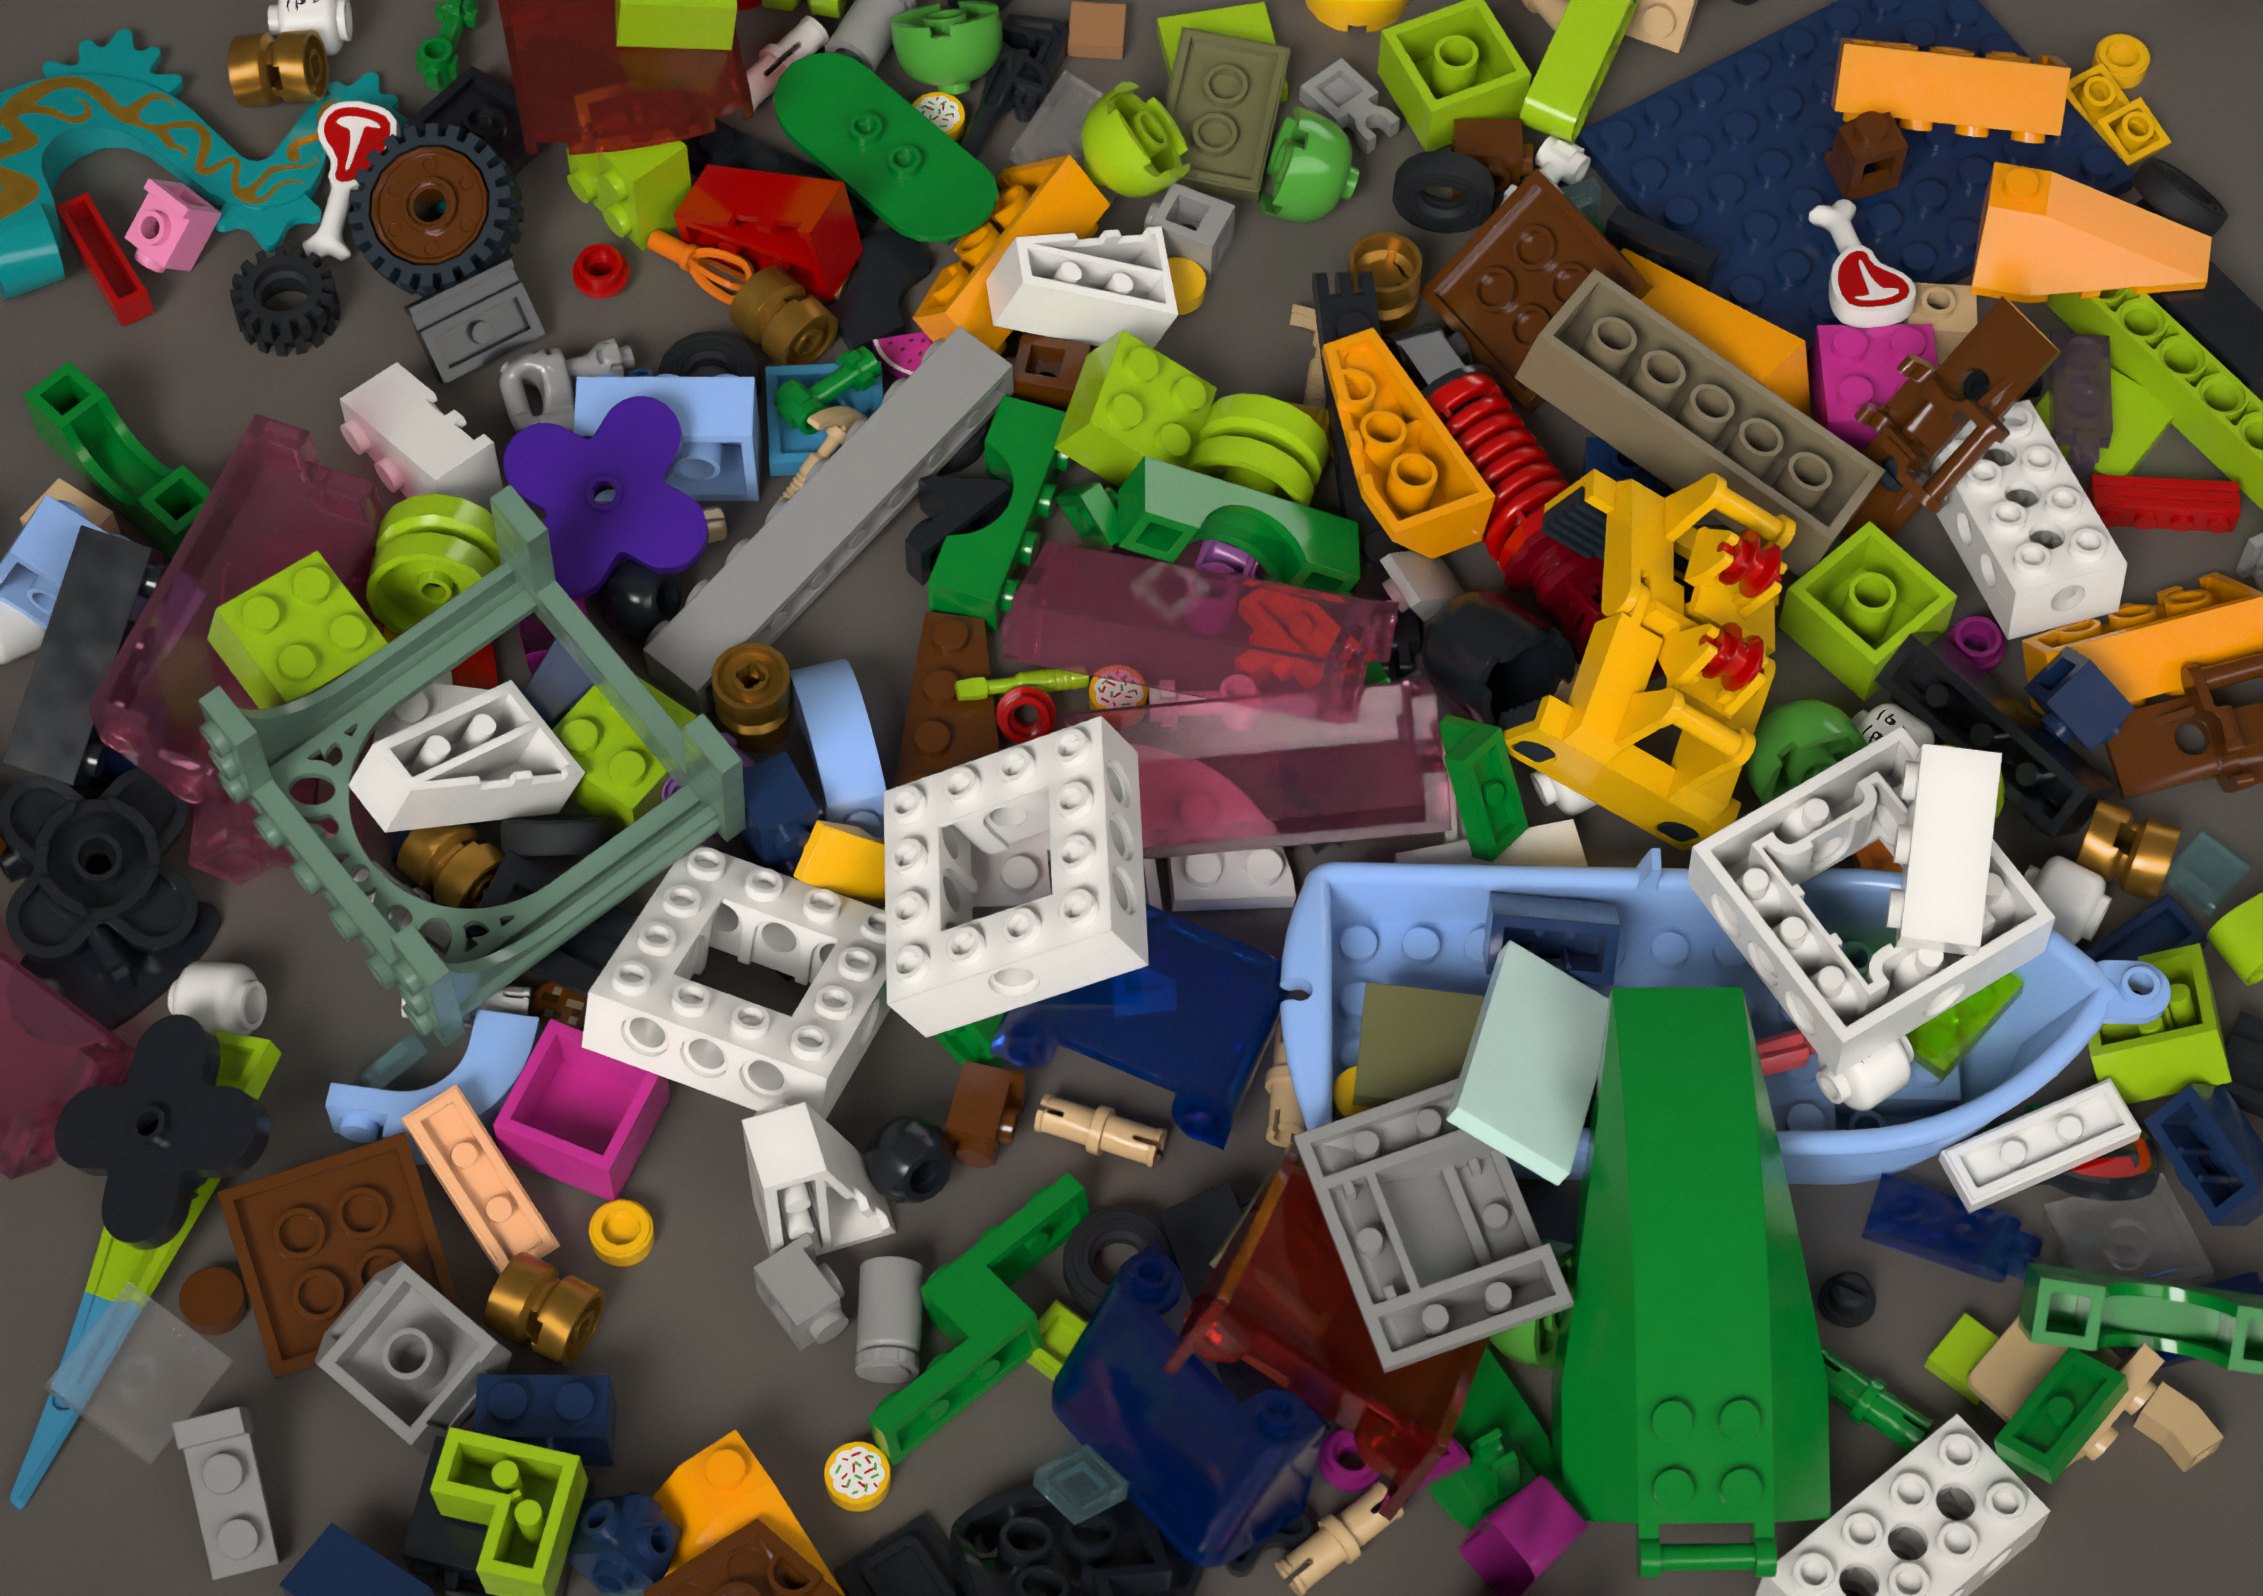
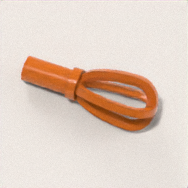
[647,229,755,305]

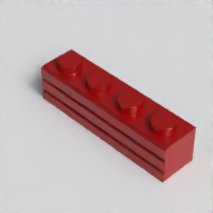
[55,192,154,327]
[2086,474,2241,534]

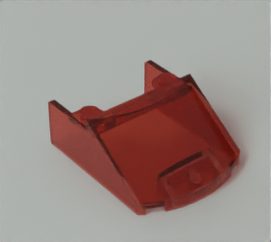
[497,0,754,155]
[1163,1152,1490,1521]

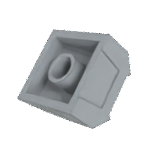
[315,1261,512,1455]

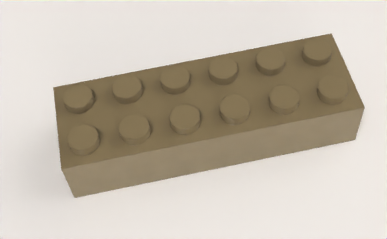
[1515,268,1886,578]

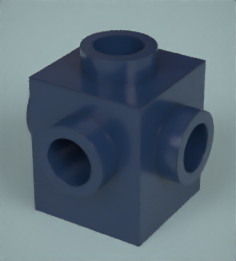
[565,1492,683,1594]

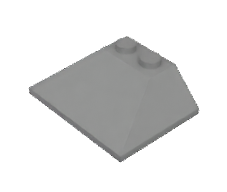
[1294,1078,1573,1373]

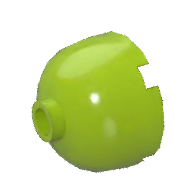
[1081,81,1190,198]

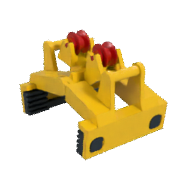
[1497,469,1796,851]

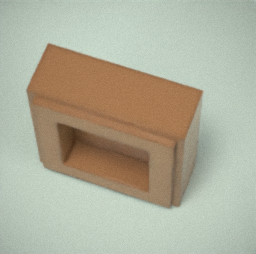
[1068,1,1126,60]

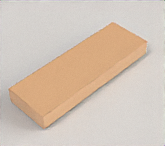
[400,1084,560,1276]

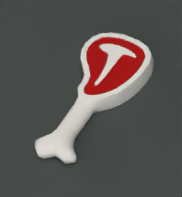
[302,101,401,261]
[1808,199,1916,328]

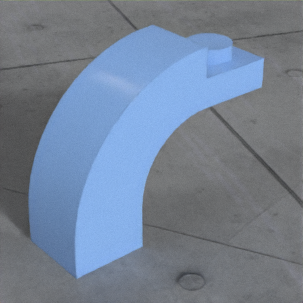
[790,658,887,839]
[325,1009,543,1165]

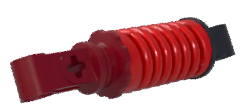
[1381,323,1665,681]

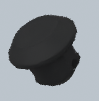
[1818,1271,1876,1328]

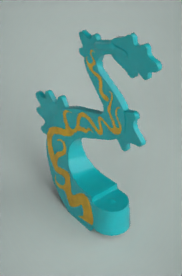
[0,29,446,302]

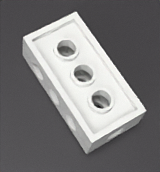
[1928,400,2127,640]
[1755,1414,2050,1596]

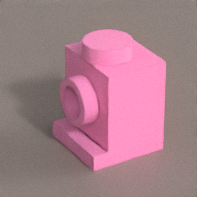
[124,178,222,273]

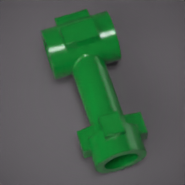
[415,0,479,91]
[773,346,881,435]

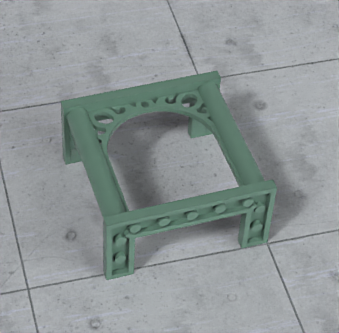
[198,484,746,1048]

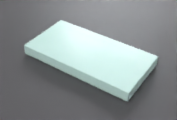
[1446,940,1609,1186]

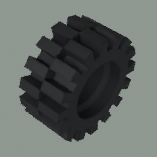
[230,246,341,357]

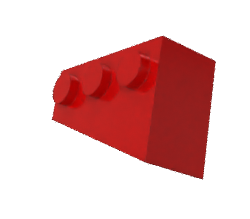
[674,164,864,302]

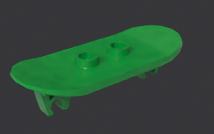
[773,52,999,246]
[1326,1289,1553,1533]

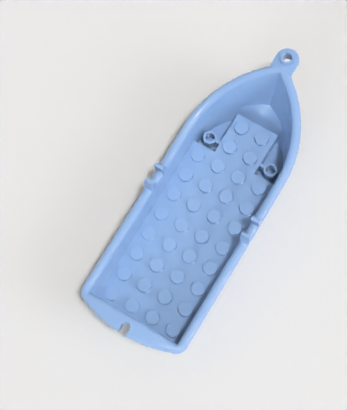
[1280,848,2171,1185]

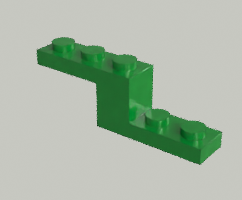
[868,1172,1090,1467]

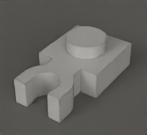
[1299,58,1400,154]

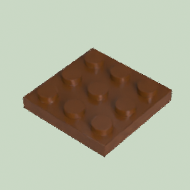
[1419,168,1653,412]
[217,1132,462,1380]

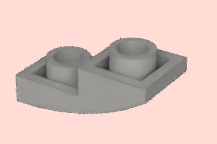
[1380,551,1465,622]

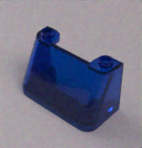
[989,904,1291,1150]
[1051,1243,1325,1568]

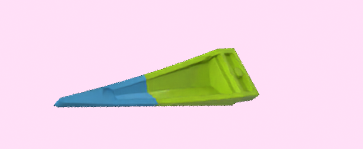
[10,1029,282,1511]

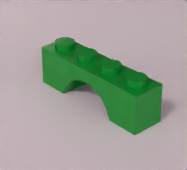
[23,361,232,573]
[927,395,1073,633]
[1118,456,1361,611]
[2018,1262,2263,1375]

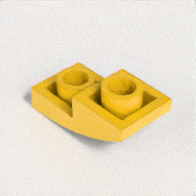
[2066,62,2171,167]
[793,820,885,905]

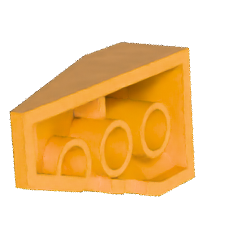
[1970,162,2212,303]
[1322,328,1495,559]
[652,1429,845,1596]

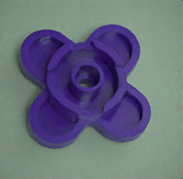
[503,396,709,601]

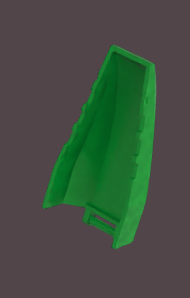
[1551,987,1831,1578]

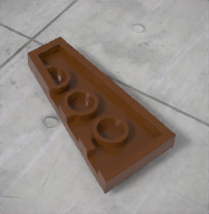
[894,611,1000,788]

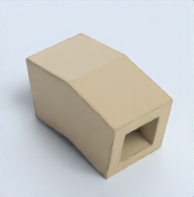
[2133,1381,2224,1473]

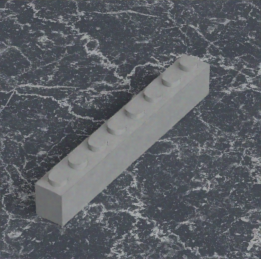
[643,325,1014,715]

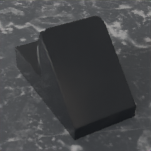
[905,476,1010,586]

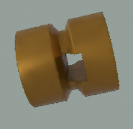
[228,29,329,108]
[1347,231,1422,335]
[729,265,838,366]
[711,642,794,752]
[2075,799,2182,903]
[397,823,505,909]
[484,1252,606,1367]

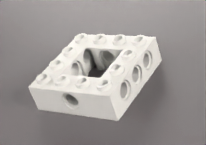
[884,716,1149,1038]
[1687,726,2056,1076]
[582,845,891,1120]

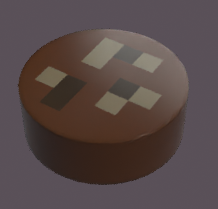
[528,982,587,1032]

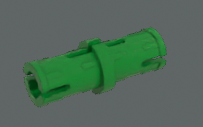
[1822,1346,1935,1454]

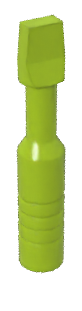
[955,664,1089,701]

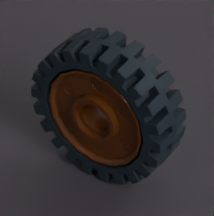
[348,123,525,297]

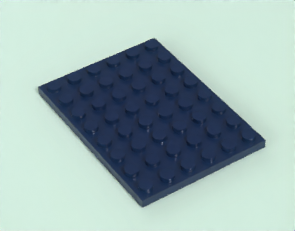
[1575,0,2134,362]

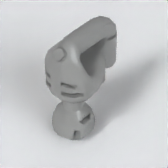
[499,337,635,432]

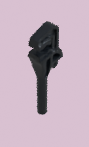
[960,14,1068,159]

